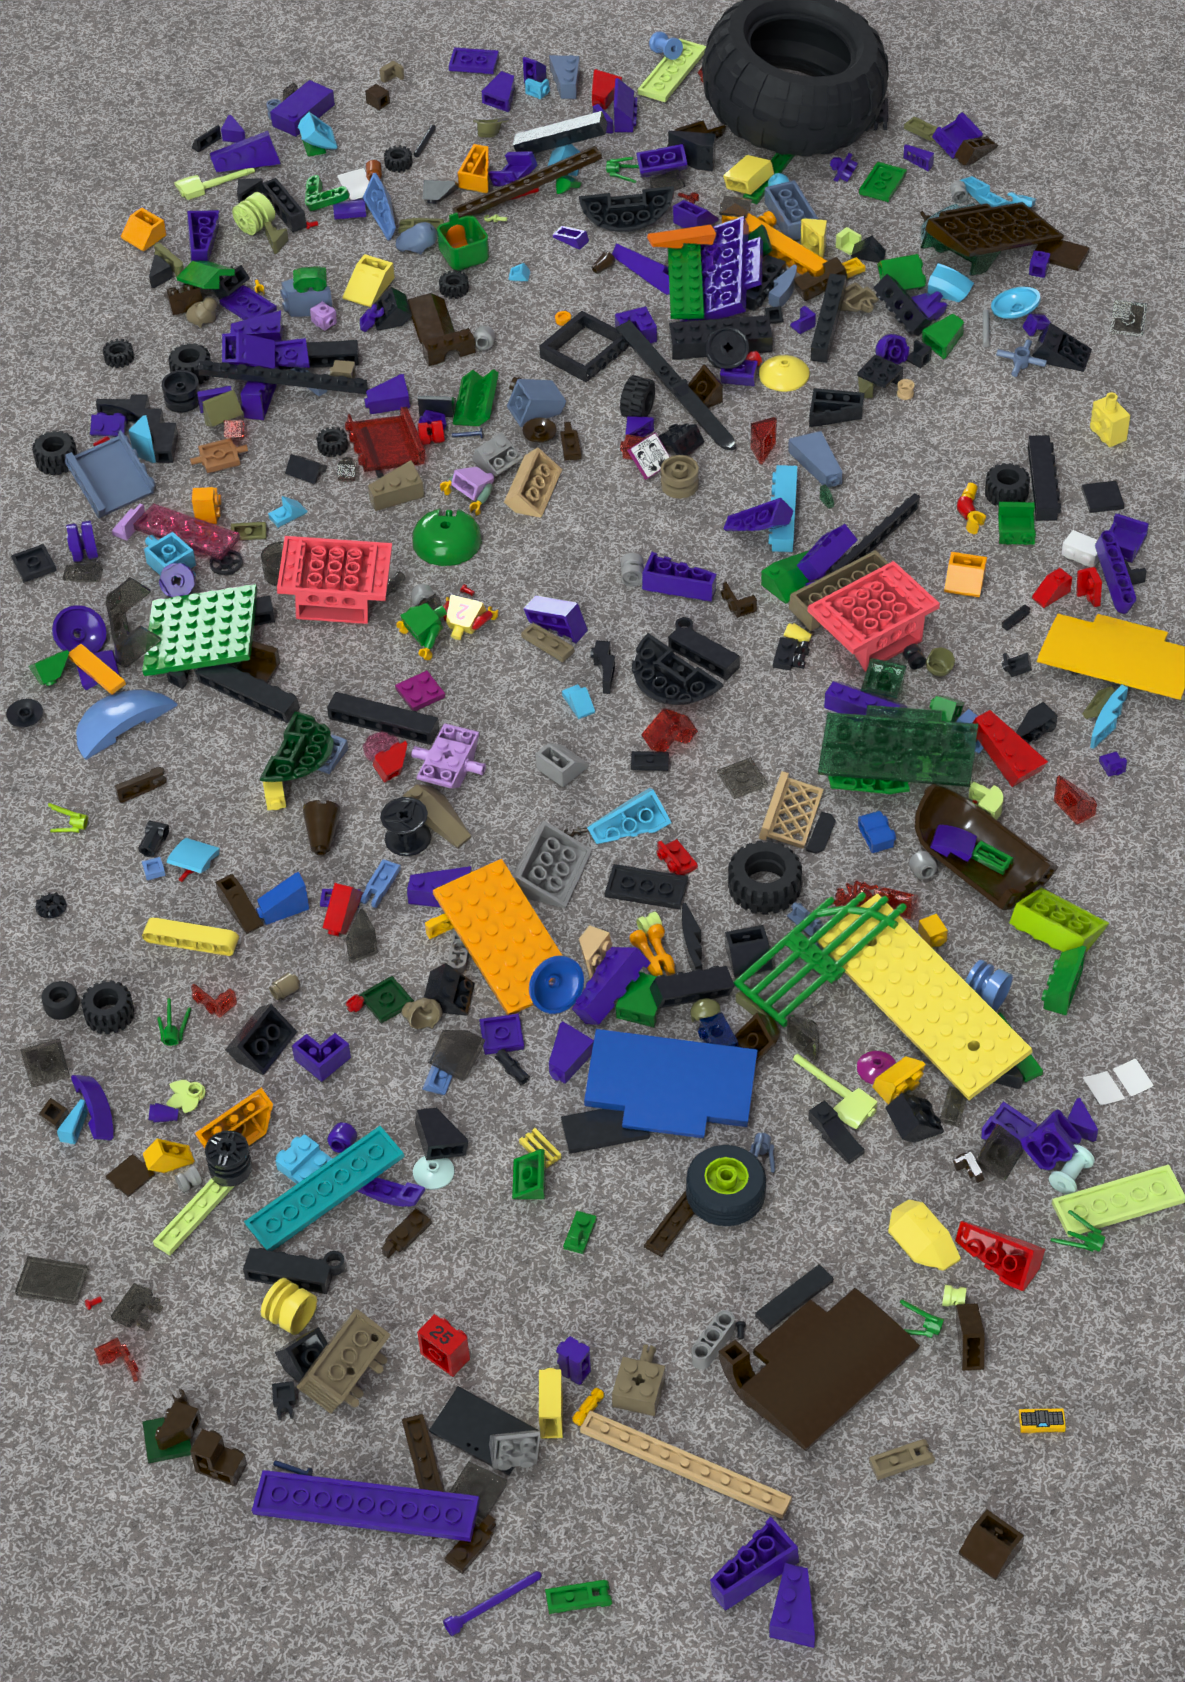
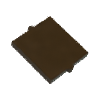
[105,1154,155,1197]

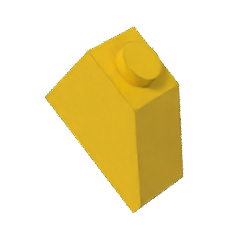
[143,1138,195,1173]

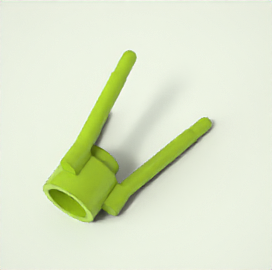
[48,803,88,833]

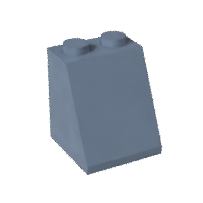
[280,279,333,317]
[507,379,566,427]

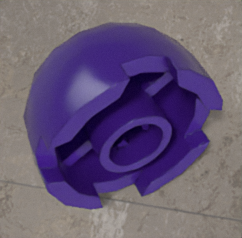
[875,334,909,365]

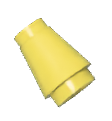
[784,623,812,642]

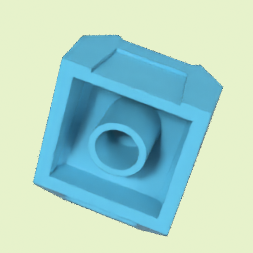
[298,112,337,149]
[927,263,974,302]

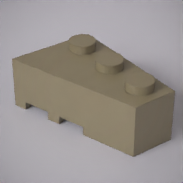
[368,460,424,511]

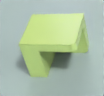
[836,227,861,255]

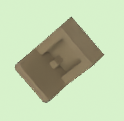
[380,61,404,83]

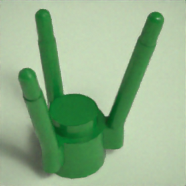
[606,157,638,183]
[157,998,191,1046]
[1050,1210,1106,1252]
[900,1299,944,1338]

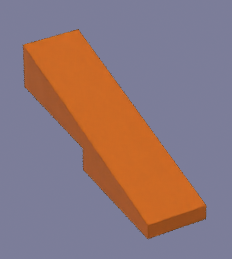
[647,225,716,249]

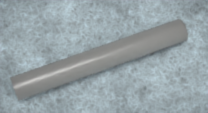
[983,309,990,347]

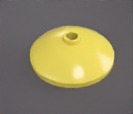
[759,355,809,392]

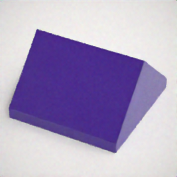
[720,360,758,386]

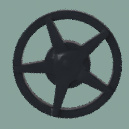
[209,549,243,575]

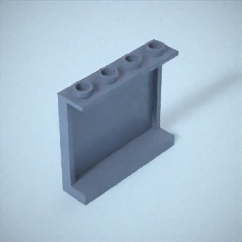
[65,430,156,518]

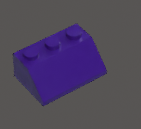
[614,78,637,132]
[636,144,687,177]

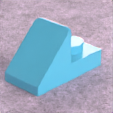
[268,496,307,527]
[562,684,595,719]

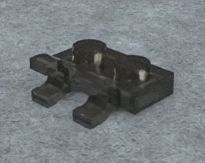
[111,1283,163,1331]

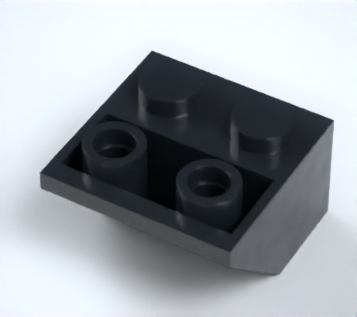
[374,287,412,331]
[725,925,773,977]
[424,963,475,1016]
[885,1092,944,1143]

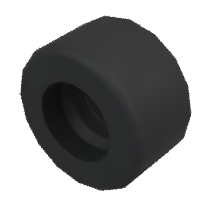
[41,981,79,1020]

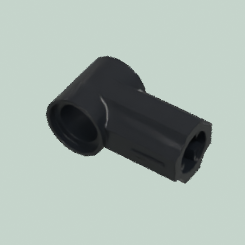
[138,820,169,857]

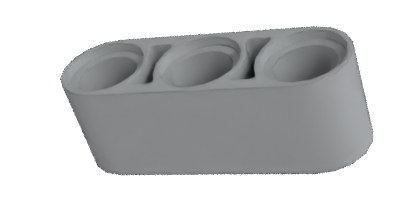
[692,1310,735,1369]

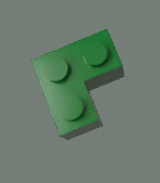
[924,696,965,738]

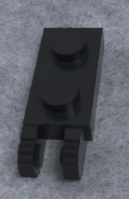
[874,98,888,130]

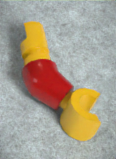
[957,482,986,534]

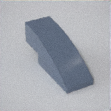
[769,264,797,307]

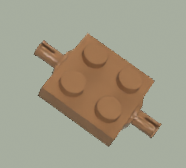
[190,438,248,473]

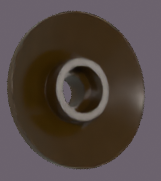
[522,418,557,443]

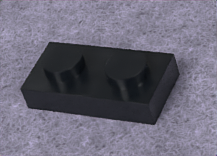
[631,751,669,771]

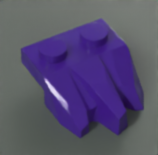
[900,291,948,321]
[981,1101,1038,1158]

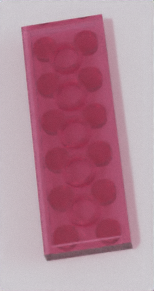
[133,503,240,560]

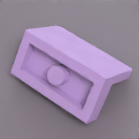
[112,504,146,540]

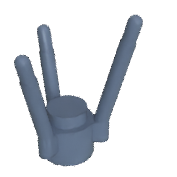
[750,1133,775,1173]

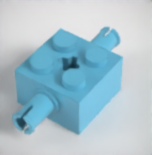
[144,532,196,578]

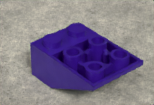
[222,333,275,369]

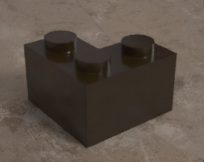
[190,1429,247,1487]

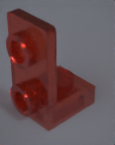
[191,984,237,1018]
[94,1337,139,1382]

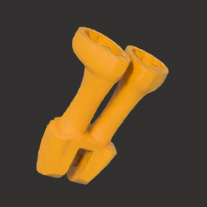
[629,924,675,976]

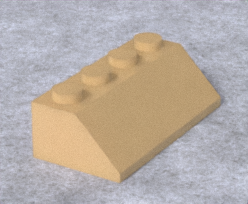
[504,448,562,517]

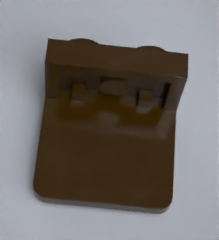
[163,284,203,315]
[237,641,280,684]

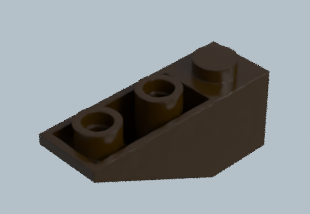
[215,874,263,934]

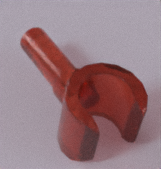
[678,192,699,204]

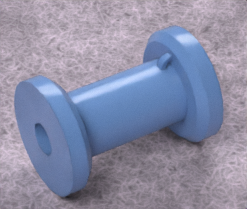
[649,31,683,60]

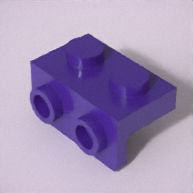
[90,412,128,437]

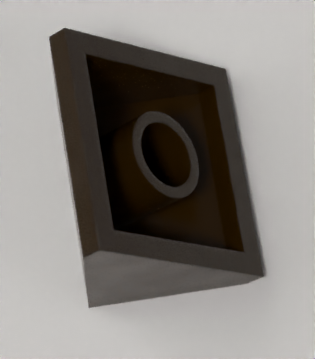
[688,365,723,408]

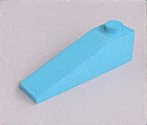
[587,788,672,844]

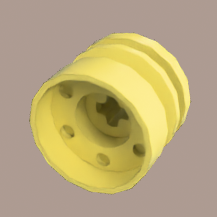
[261,1278,317,1335]

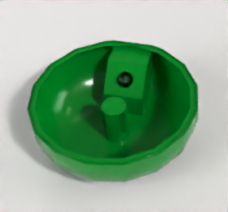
[412,508,482,566]

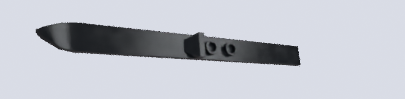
[616,320,737,450]

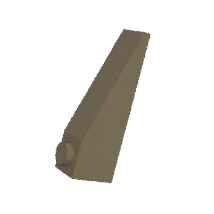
[403,784,471,848]

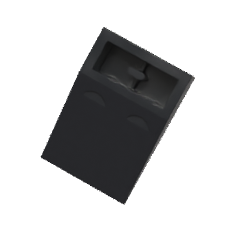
[1032,323,1092,372]

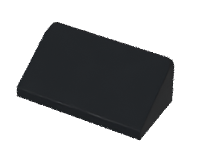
[192,125,222,152]

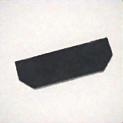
[806,811,836,854]

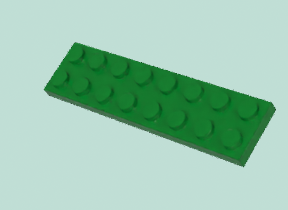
[668,243,704,319]

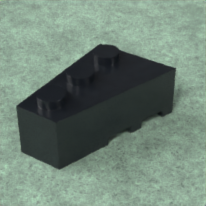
[809,388,865,427]

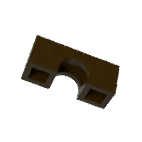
[794,257,848,301]
[422,328,476,366]

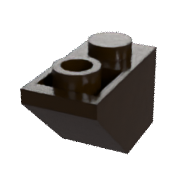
[155,1401,201,1450]

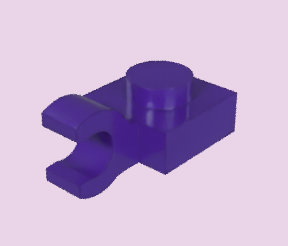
[360,304,384,332]

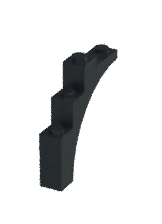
[96,394,178,463]

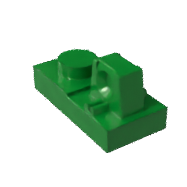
[563,1211,597,1254]

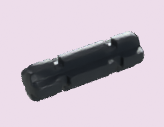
[1002,605,1030,631]

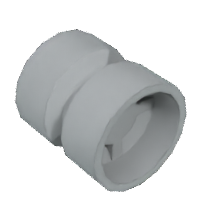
[620,553,644,586]

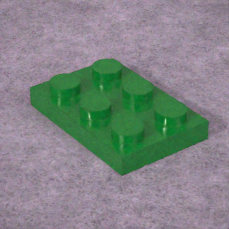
[859,161,907,202]

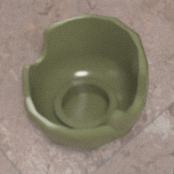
[925,647,955,677]
[690,998,721,1022]

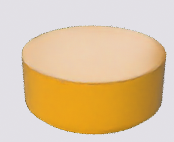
[555,311,571,326]

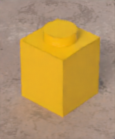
[918,914,948,948]

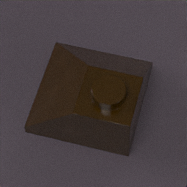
[731,1013,781,1063]

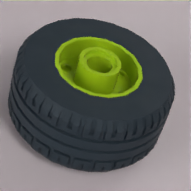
[686,1145,766,1226]

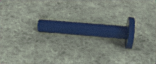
[452,428,483,438]
[273,1460,313,1476]

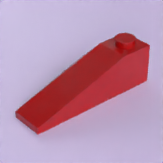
[955,1221,1045,1291]

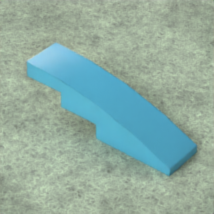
[1090,684,1128,749]

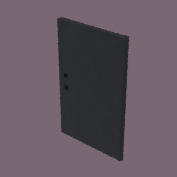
[429,1386,539,1476]

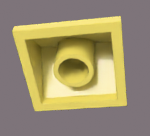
[801,219,827,259]

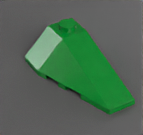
[761,550,809,604]
[827,761,910,794]

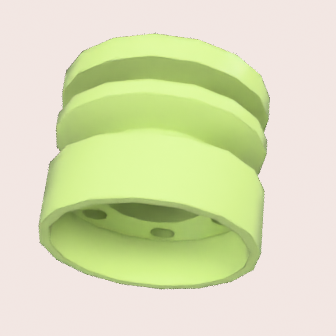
[232,192,275,235]

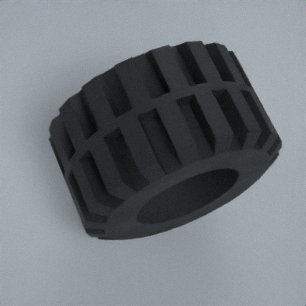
[168,343,211,384]
[620,375,655,418]
[32,431,77,475]
[985,463,1030,506]
[81,980,135,1034]

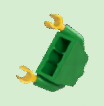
[396,603,447,661]

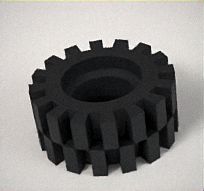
[384,145,413,173]
[439,270,469,299]
[103,339,134,368]
[316,427,348,457]

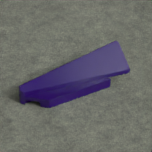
[612,243,669,295]

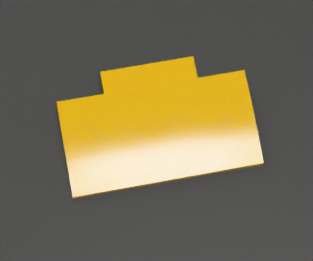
[1037,614,1185,700]

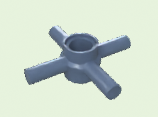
[996,339,1047,377]

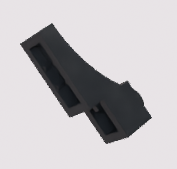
[590,640,615,694]
[808,1100,865,1164]

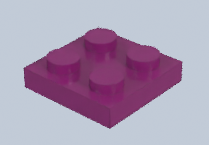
[395,670,445,711]

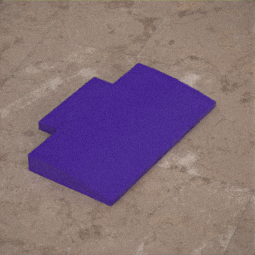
[680,216,763,322]

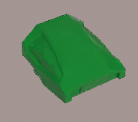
[293,266,327,293]

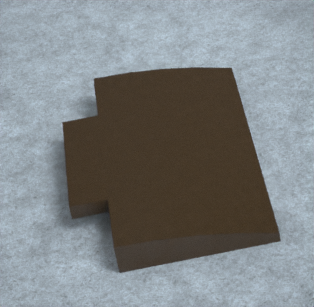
[925,202,1064,257]
[739,1288,920,1451]

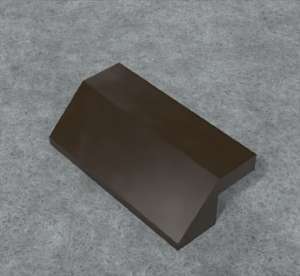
[408,293,455,344]

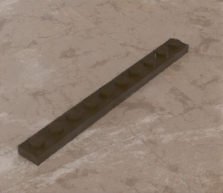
[452,146,603,218]

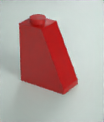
[592,69,623,110]
[322,883,363,937]

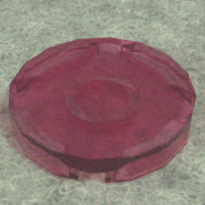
[363,732,399,762]

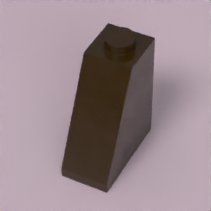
[956,1303,985,1371]

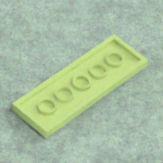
[638,38,706,102]
[1052,1165,1185,1238]

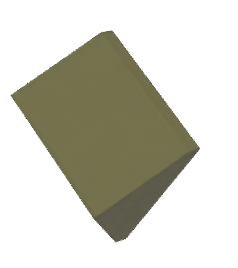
[203,390,243,427]

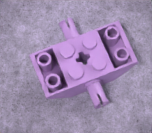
[411,723,486,788]

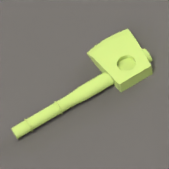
[174,168,255,200]
[793,1054,878,1129]

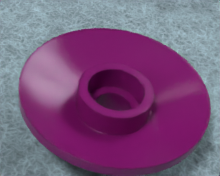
[857,1051,896,1084]

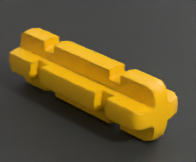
[572,1387,604,1426]

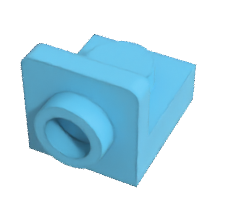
[525,78,550,99]

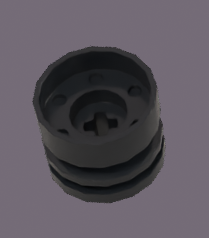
[205,1131,252,1187]

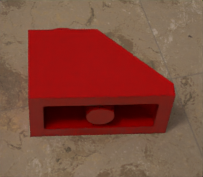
[1032,568,1072,608]

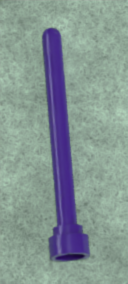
[443,1571,542,1637]

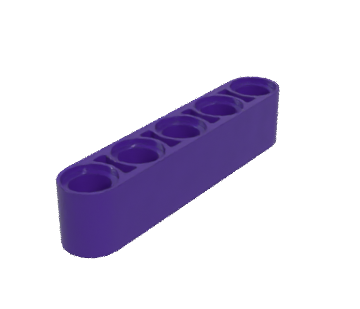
[1095,530,1136,614]

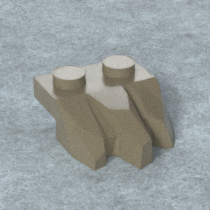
[841,282,879,313]

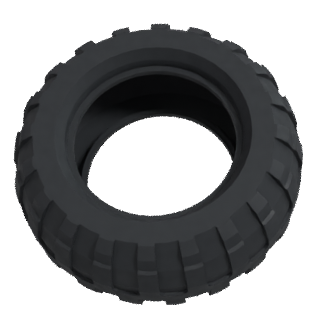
[702,0,889,157]

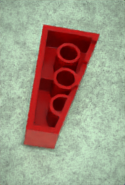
[969,710,1048,787]

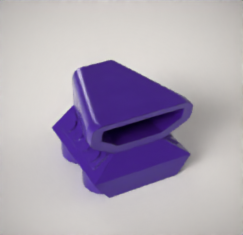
[1021,1109,1082,1170]

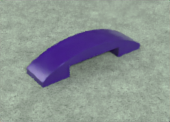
[71,1075,113,1140]
[358,1177,426,1207]

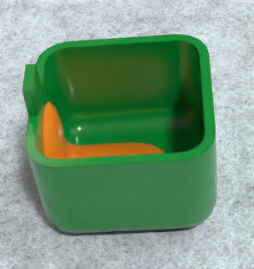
[437,213,489,271]

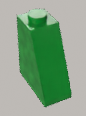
[922,313,964,360]

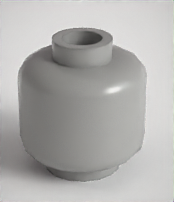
[473,326,495,350]
[411,584,435,607]
[909,851,937,880]

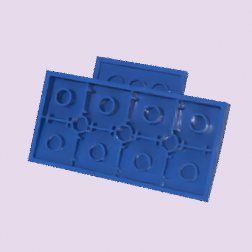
[584,1029,757,1138]

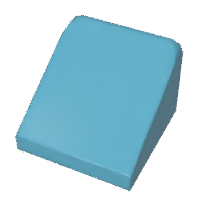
[509,263,530,281]

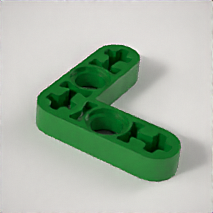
[305,175,350,211]

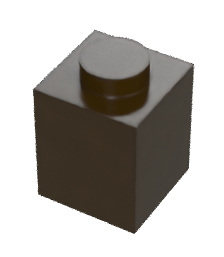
[365,84,390,110]
[38,1098,69,1130]

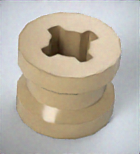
[897,379,915,400]

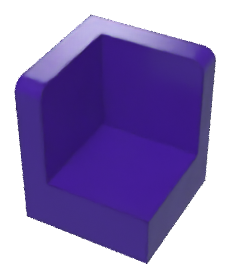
[790,306,816,334]

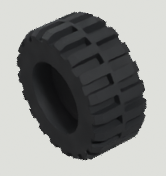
[728,840,802,915]

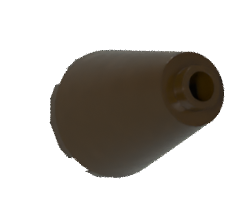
[303,800,341,855]

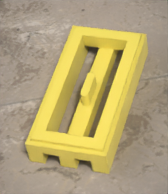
[519,1128,561,1168]

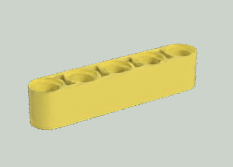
[142,918,239,956]

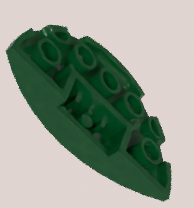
[260,712,334,782]

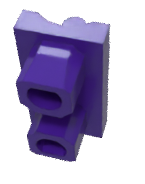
[830,153,858,182]

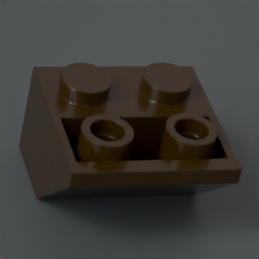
[958,1509,1024,1580]

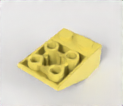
[342,254,395,307]

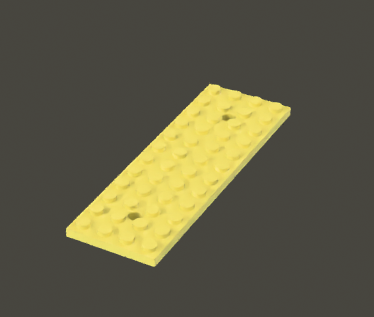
[817,894,1033,1100]

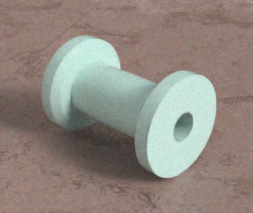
[1049,1144,1095,1195]

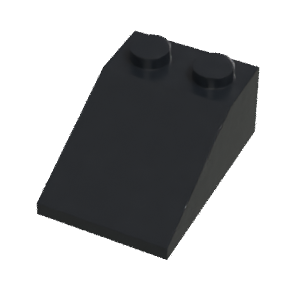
[668,130,716,171]

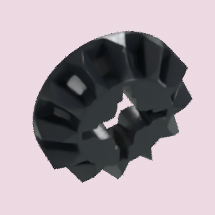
[35,892,67,919]

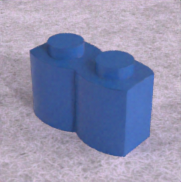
[858,811,896,853]

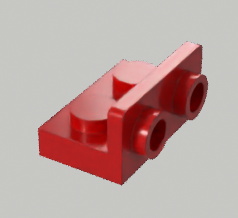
[1076,567,1102,607]
[656,839,698,875]

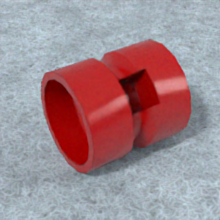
[417,420,445,445]

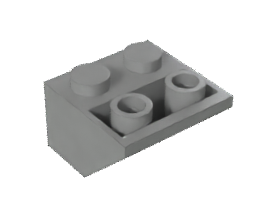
[472,433,523,476]
[535,743,589,787]

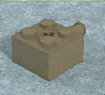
[612,1344,666,1416]

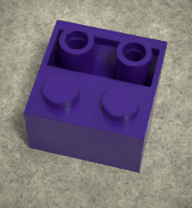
[673,200,719,228]

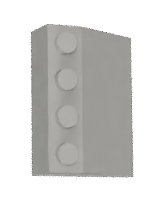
[513,820,592,908]

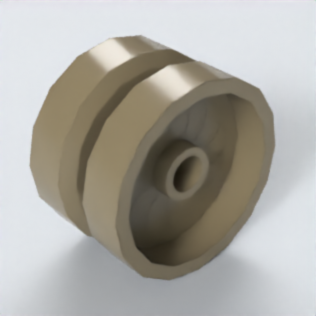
[660,455,699,499]

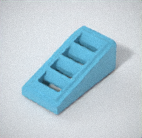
[57,1099,88,1144]

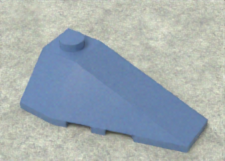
[363,173,396,240]

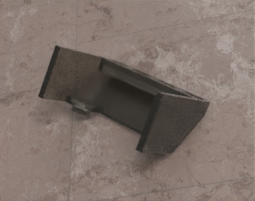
[106,577,161,668]

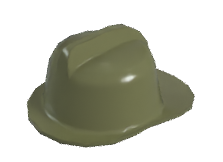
[473,118,510,138]

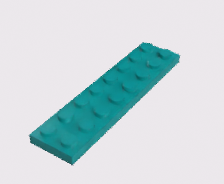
[244,1126,405,1251]

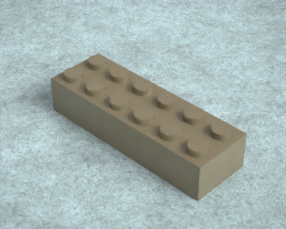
[789,550,889,631]

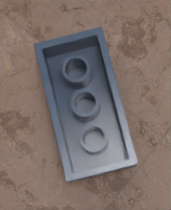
[765,180,818,240]

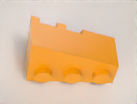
[458,144,490,193]

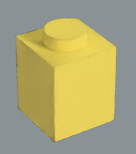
[263,781,286,810]

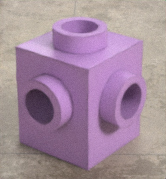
[310,301,337,331]

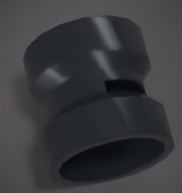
[903,644,926,670]

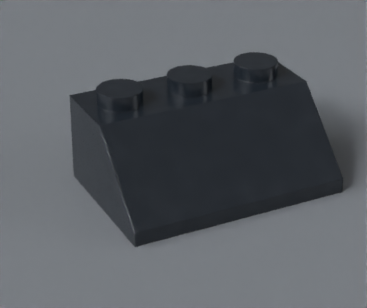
[225,1004,297,1075]

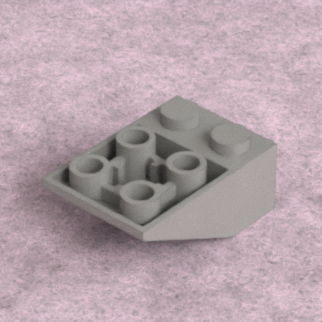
[489,1430,540,1470]

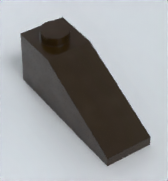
[954,136,999,165]

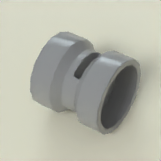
[950,181,968,203]
[174,1165,202,1193]

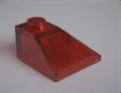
[1053,775,1097,825]

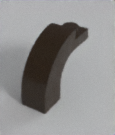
[718,1339,764,1418]

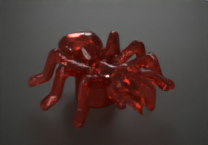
[832,881,878,917]

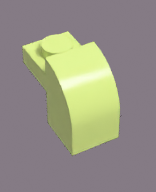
[969,782,1003,820]

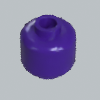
[327,1122,358,1153]

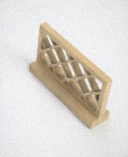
[759,771,824,849]

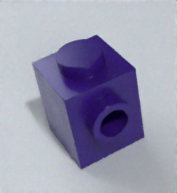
[1029,250,1050,278]

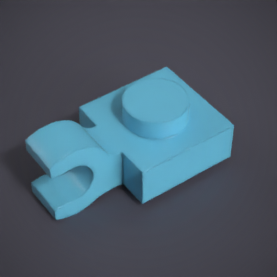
[1007,192,1036,207]

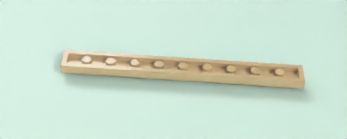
[580,1411,792,1519]

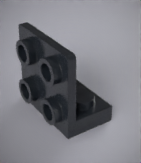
[857,355,904,388]
[658,423,705,456]

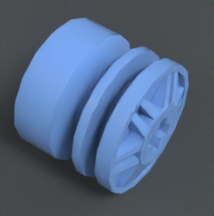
[965,960,1013,1011]

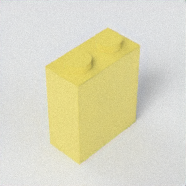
[723,155,774,195]
[539,1368,563,1438]

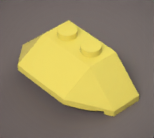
[888,1199,961,1271]

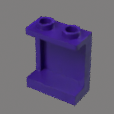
[932,112,983,159]
[488,152,538,186]
[1109,513,1149,563]

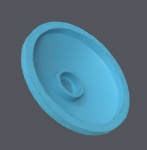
[991,287,1041,319]

